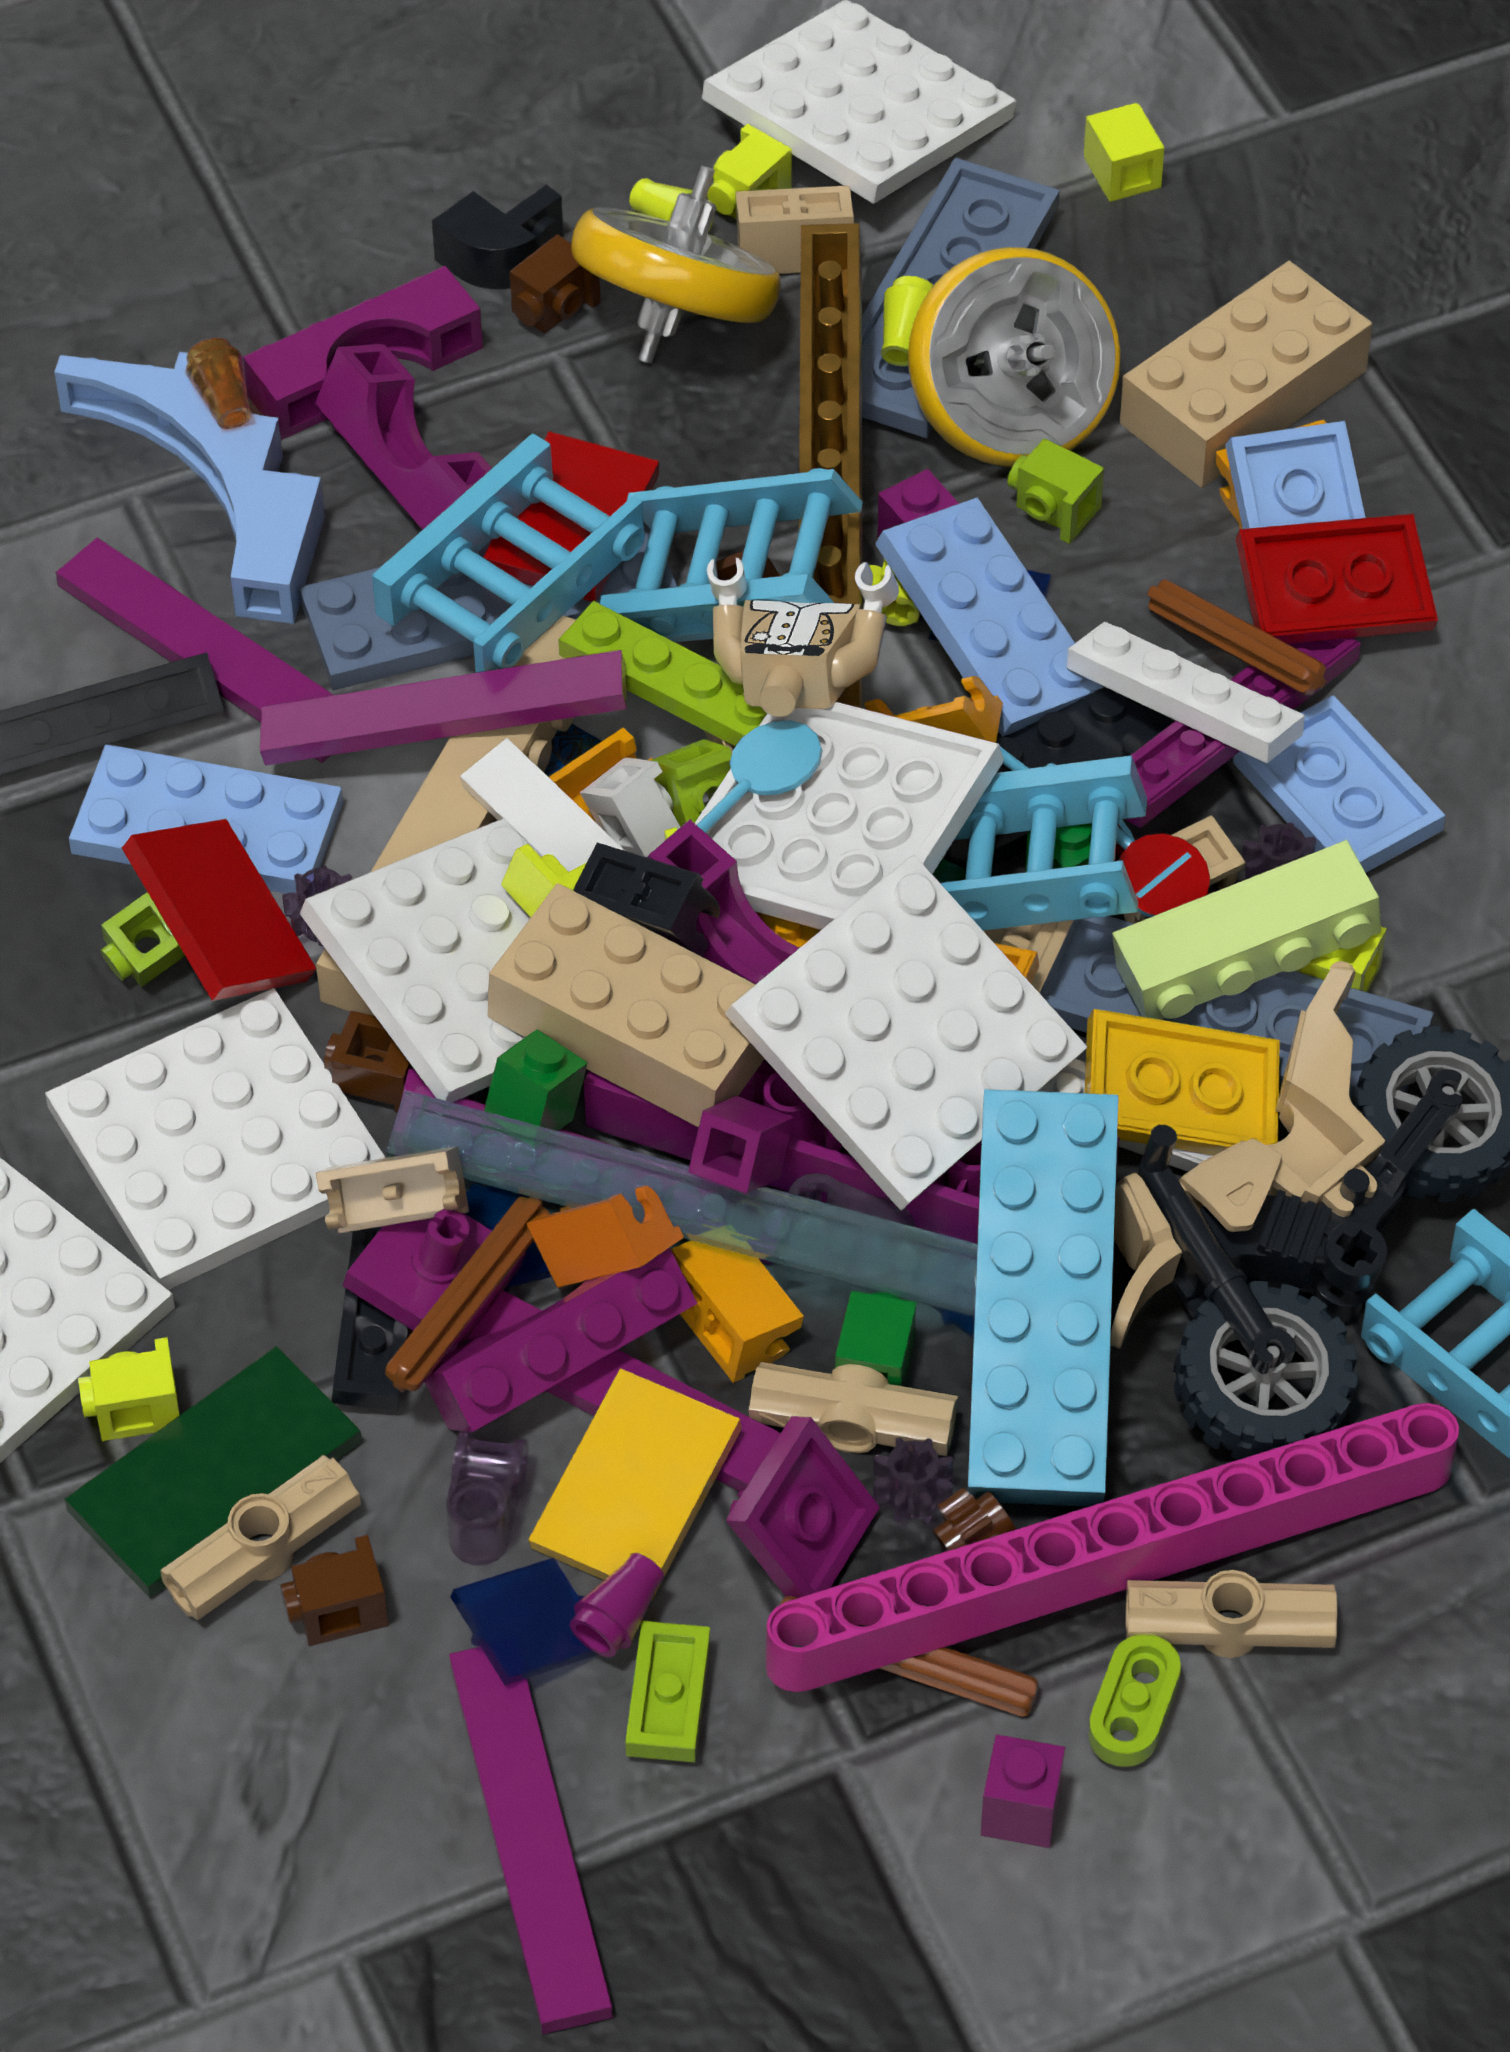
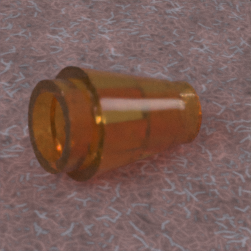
[185,338,251,429]

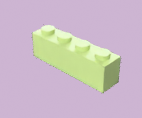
[1112,840,1381,1020]

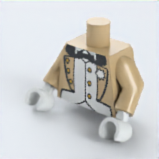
[707,558,899,717]

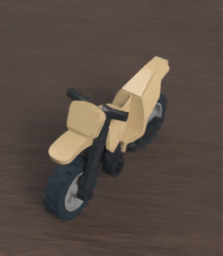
[1110,961,1510,1460]

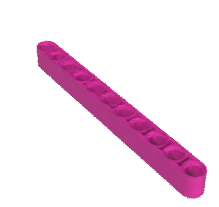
[765,1403,1459,1692]

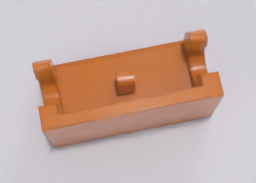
[526,1185,684,1288]

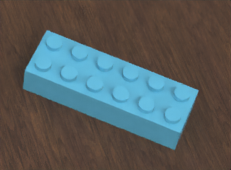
[967,1089,1118,1507]

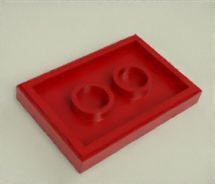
[483,431,660,602]
[1235,514,1438,644]
[122,819,317,1001]

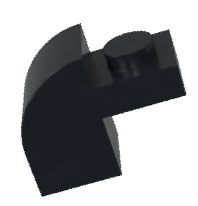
[432,184,564,289]

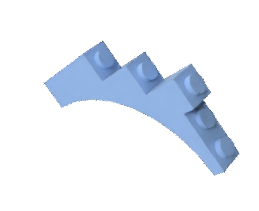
[54,352,325,624]

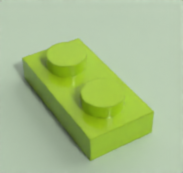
[625,1621,711,1763]

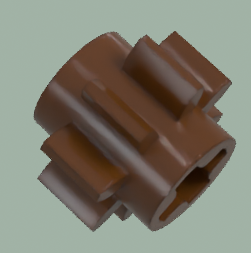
[932,1487,1016,1552]

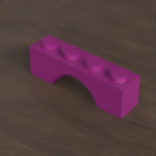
[243,266,483,440]
[315,344,492,530]
[647,819,800,984]
[424,1248,698,1432]

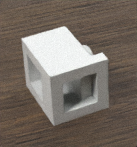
[580,757,680,857]

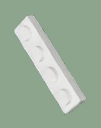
[1067,621,1305,763]

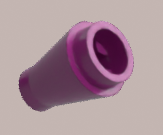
[570,1553,664,1657]

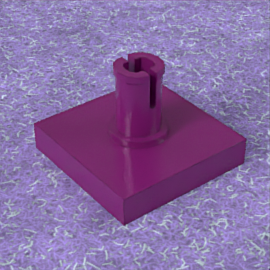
[342,1209,527,1353]
[726,1416,880,1598]

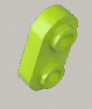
[1088,1635,1181,1767]

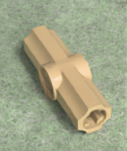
[749,1362,958,1456]
[160,1455,361,1621]
[1126,1570,1337,1658]

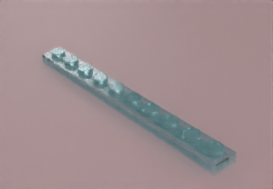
[386,1090,977,1316]

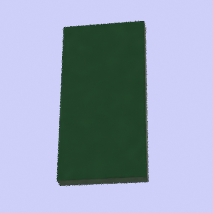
[65,1346,362,1599]

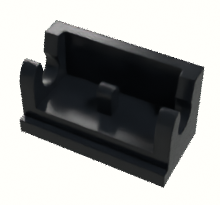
[573,842,720,957]

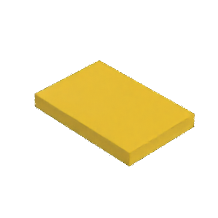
[1084,1009,1280,1155]
[528,1368,742,1601]

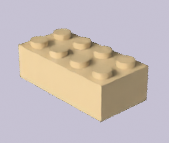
[1120,261,1373,488]
[488,883,765,1127]

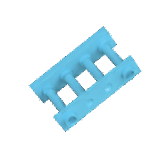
[372,433,645,673]
[600,468,863,642]
[940,755,1147,931]
[1361,1209,1510,1459]

